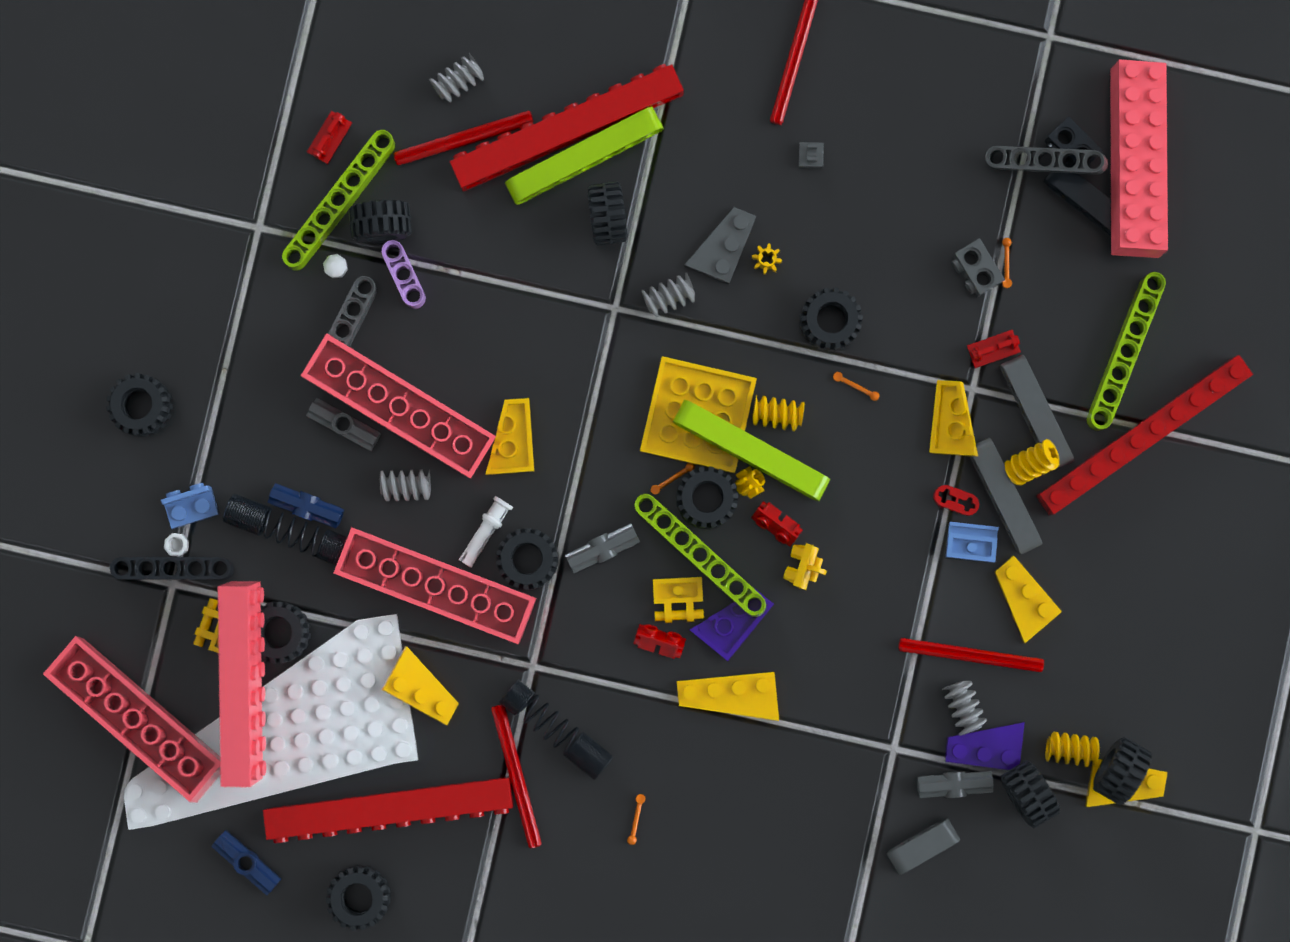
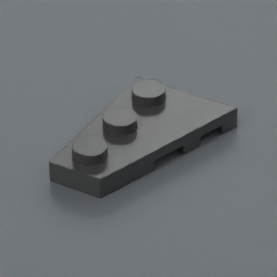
[684,207,756,284]

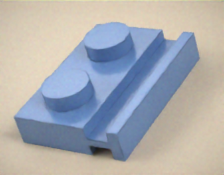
[945,522,999,563]

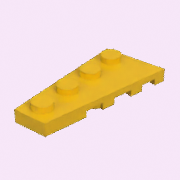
[677,672,779,721]

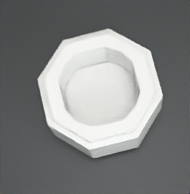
[323,254,348,279]
[164,533,189,557]

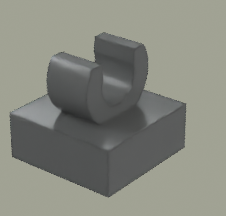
[799,142,824,168]

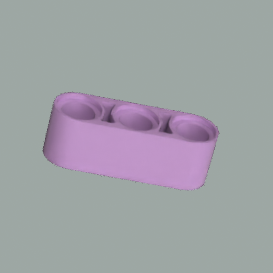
[381,240,426,309]

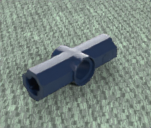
[268,483,344,529]
[211,830,281,896]

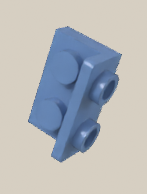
[161,483,220,529]

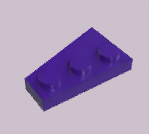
[690,589,774,661]
[945,722,1025,770]

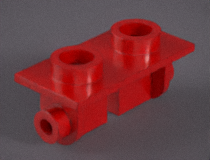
[307,111,352,164]
[967,329,1021,368]
[751,501,802,547]
[633,624,686,659]

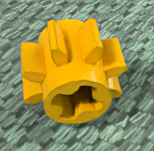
[752,243,782,275]
[735,466,765,499]

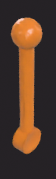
[1002,238,1012,288]
[833,372,880,401]
[651,463,695,495]
[627,794,645,845]

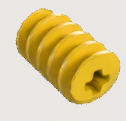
[752,395,805,432]
[1005,439,1059,486]
[1045,731,1100,768]

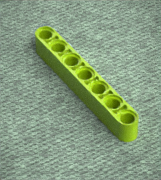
[505,107,664,205]
[282,130,395,271]
[1086,272,1166,431]
[673,400,830,501]
[635,494,766,617]

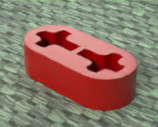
[933,485,979,516]

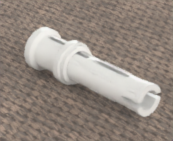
[459,496,513,568]

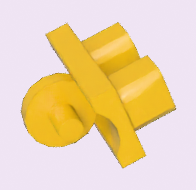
[783,543,827,590]

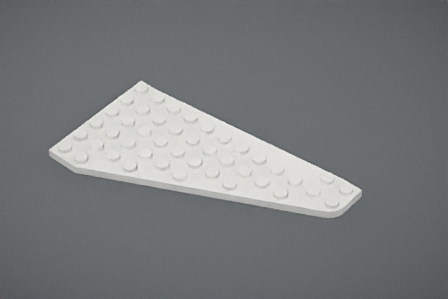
[124,614,418,830]

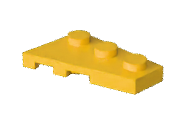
[485,398,534,475]
[1085,759,1168,807]

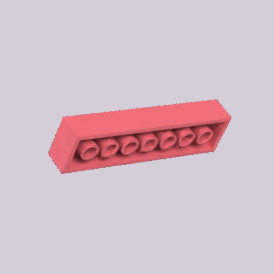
[1110,59,1168,258]
[301,333,496,479]
[334,527,537,644]
[218,581,266,787]
[43,636,221,803]

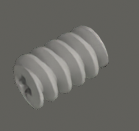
[429,53,484,102]
[641,272,695,317]
[380,469,431,501]
[941,681,987,736]

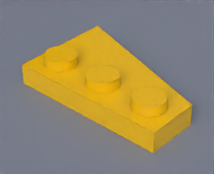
[929,380,978,457]
[994,556,1062,643]
[382,646,459,725]

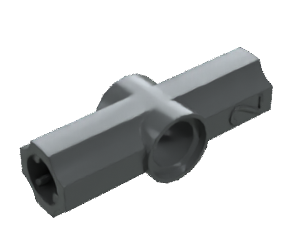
[306,398,381,451]
[565,523,640,574]
[917,771,994,798]

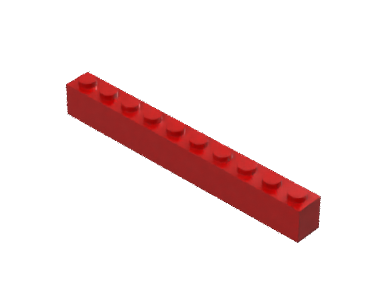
[450,64,684,192]
[1036,355,1253,516]
[263,777,514,843]

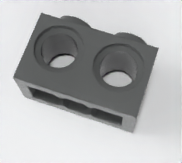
[952,238,1005,297]

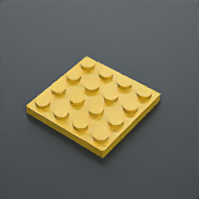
[640,356,757,474]

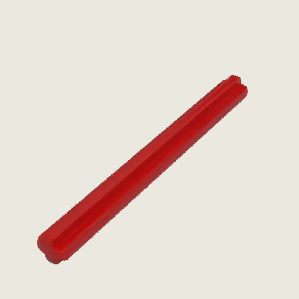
[770,0,818,125]
[394,111,533,165]
[899,638,1044,672]
[491,705,541,848]

